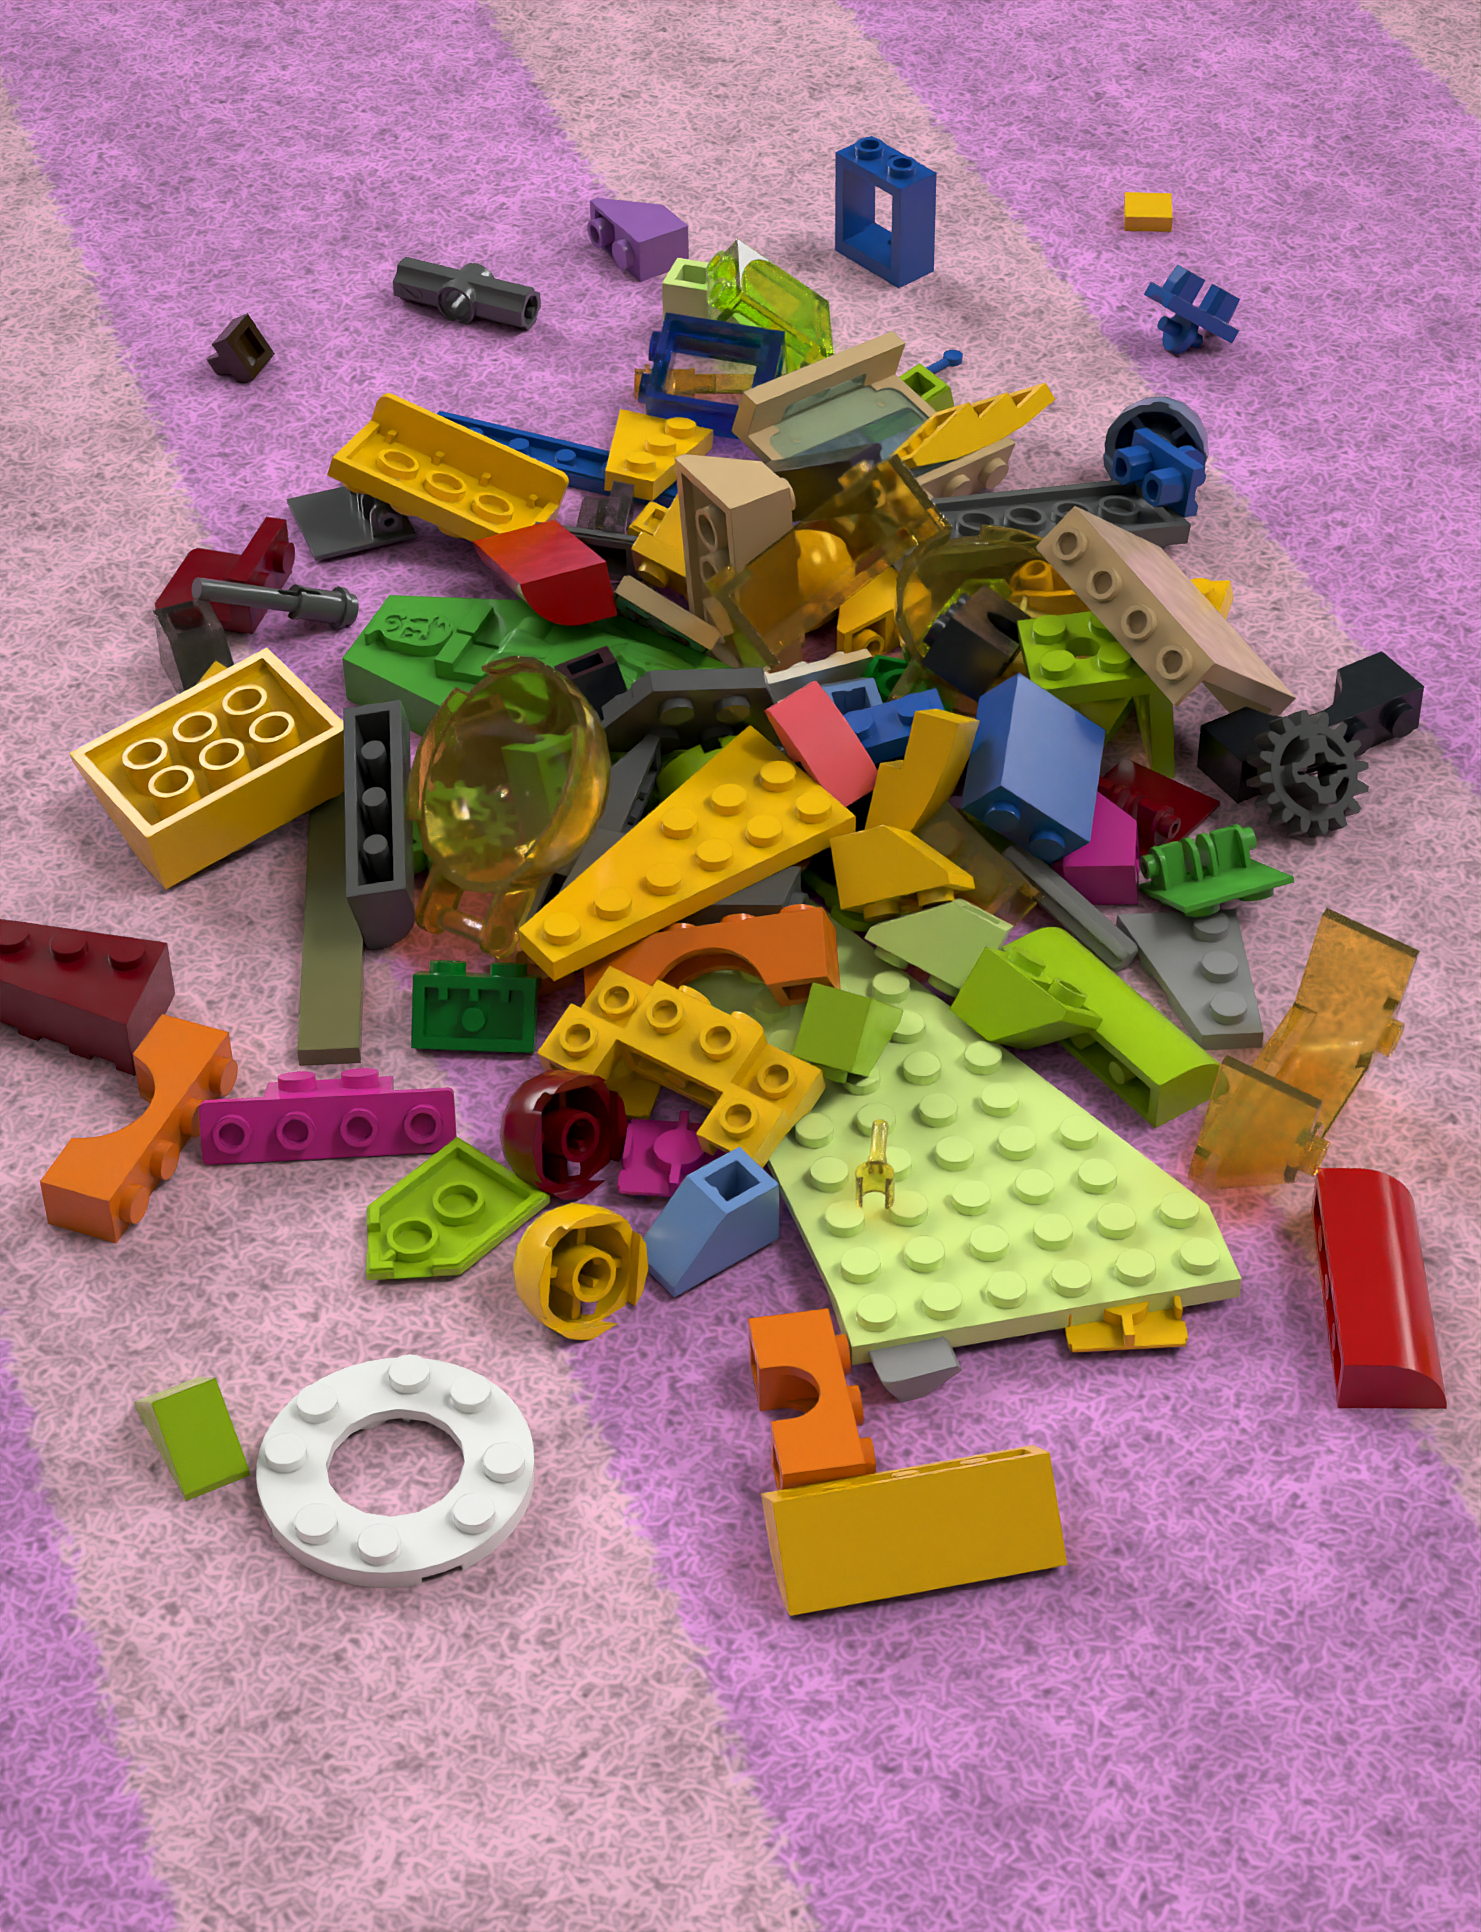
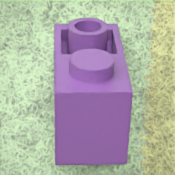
[587,198,689,282]

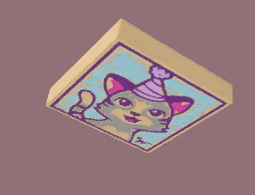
[613,575,721,655]

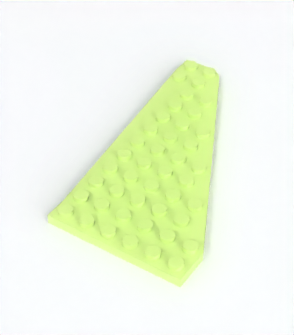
[686,892,1242,1365]

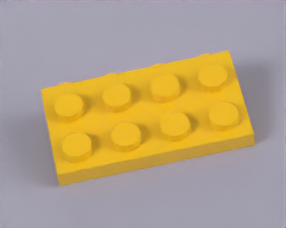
[327,393,569,542]

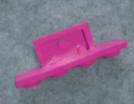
[199,1068,457,1165]

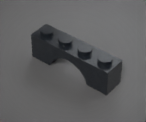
[1197,651,1424,804]

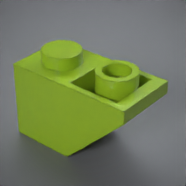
[949,946,1103,1050]

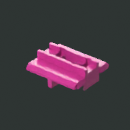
[617,1110,727,1197]

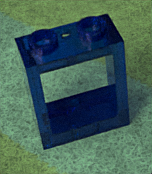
[638,312,785,439]

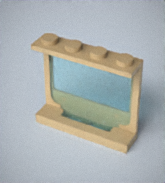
[732,331,1015,548]

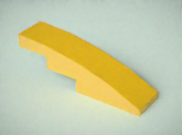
[884,382,1055,475]

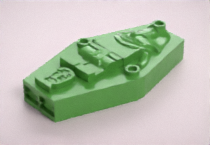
[342,595,733,754]

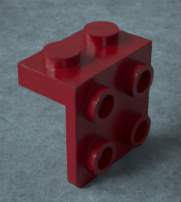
[155,516,295,634]

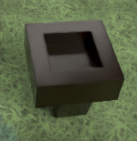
[206,313,275,384]

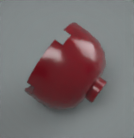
[500,1070,628,1200]

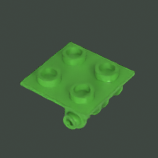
[1139,824,1294,917]

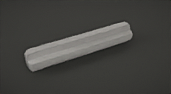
[998,844,1138,972]

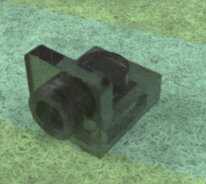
[576,481,635,535]

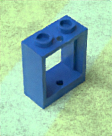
[835,136,937,288]

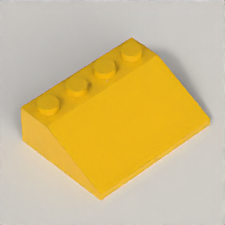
[69,648,345,889]

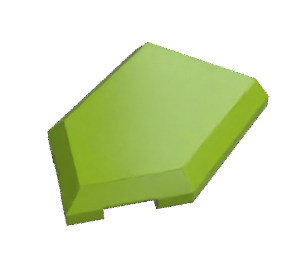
[366,1136,550,1280]

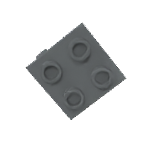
[287,486,417,561]

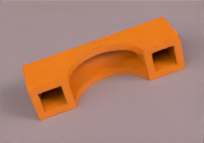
[584,904,841,1007]
[40,1014,238,1244]

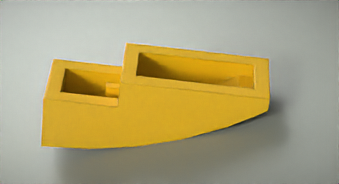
[865,708,980,840]

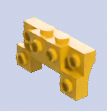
[537,966,826,1169]

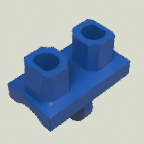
[1144,264,1240,354]
[1111,428,1206,518]

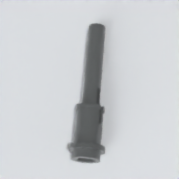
[192,577,359,630]

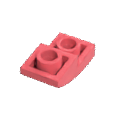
[764,681,878,807]

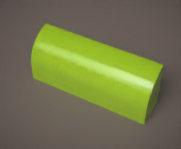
[1001,927,1232,1129]

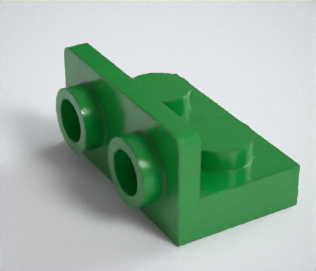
[411,960,542,1053]

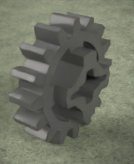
[1246,710,1369,838]

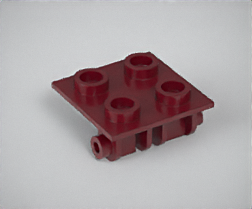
[1097,757,1220,857]

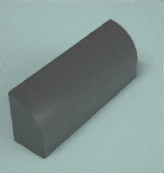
[343,700,415,950]

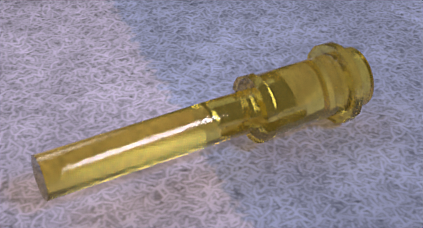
[634,364,786,404]

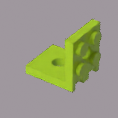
[1017,611,1175,779]

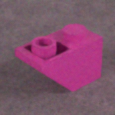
[1053,791,1140,905]

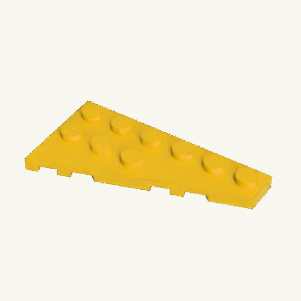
[519,725,856,981]

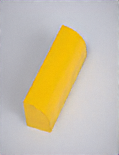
[761,1445,1067,1616]

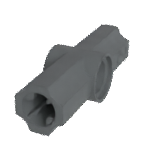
[393,257,541,331]

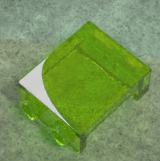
[705,238,834,374]

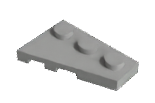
[1116,909,1264,1050]

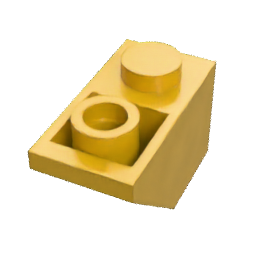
[837,561,927,658]
[829,825,975,921]

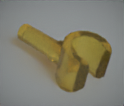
[855,1119,895,1209]

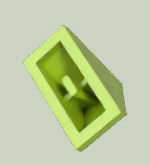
[134,1377,250,1501]

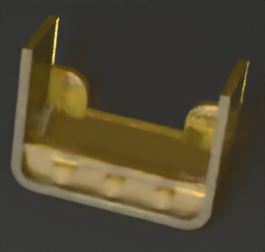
[702,454,952,672]
[1188,908,1420,1190]

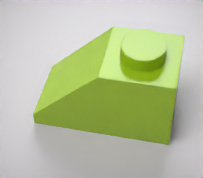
[793,982,904,1084]

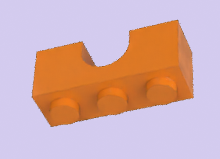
[748,1308,877,1491]

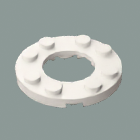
[256,1354,535,1588]

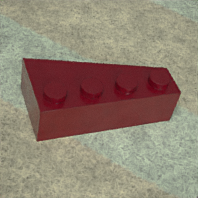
[0,919,175,1076]

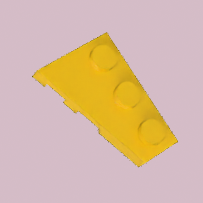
[604,409,714,501]

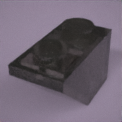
[153,599,234,695]

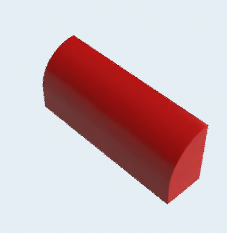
[473,520,617,626]
[1311,1168,1447,1409]

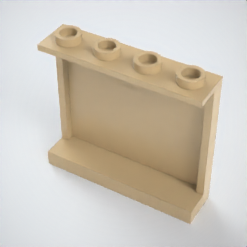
[1036,506,1296,716]

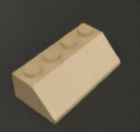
[675,454,805,674]

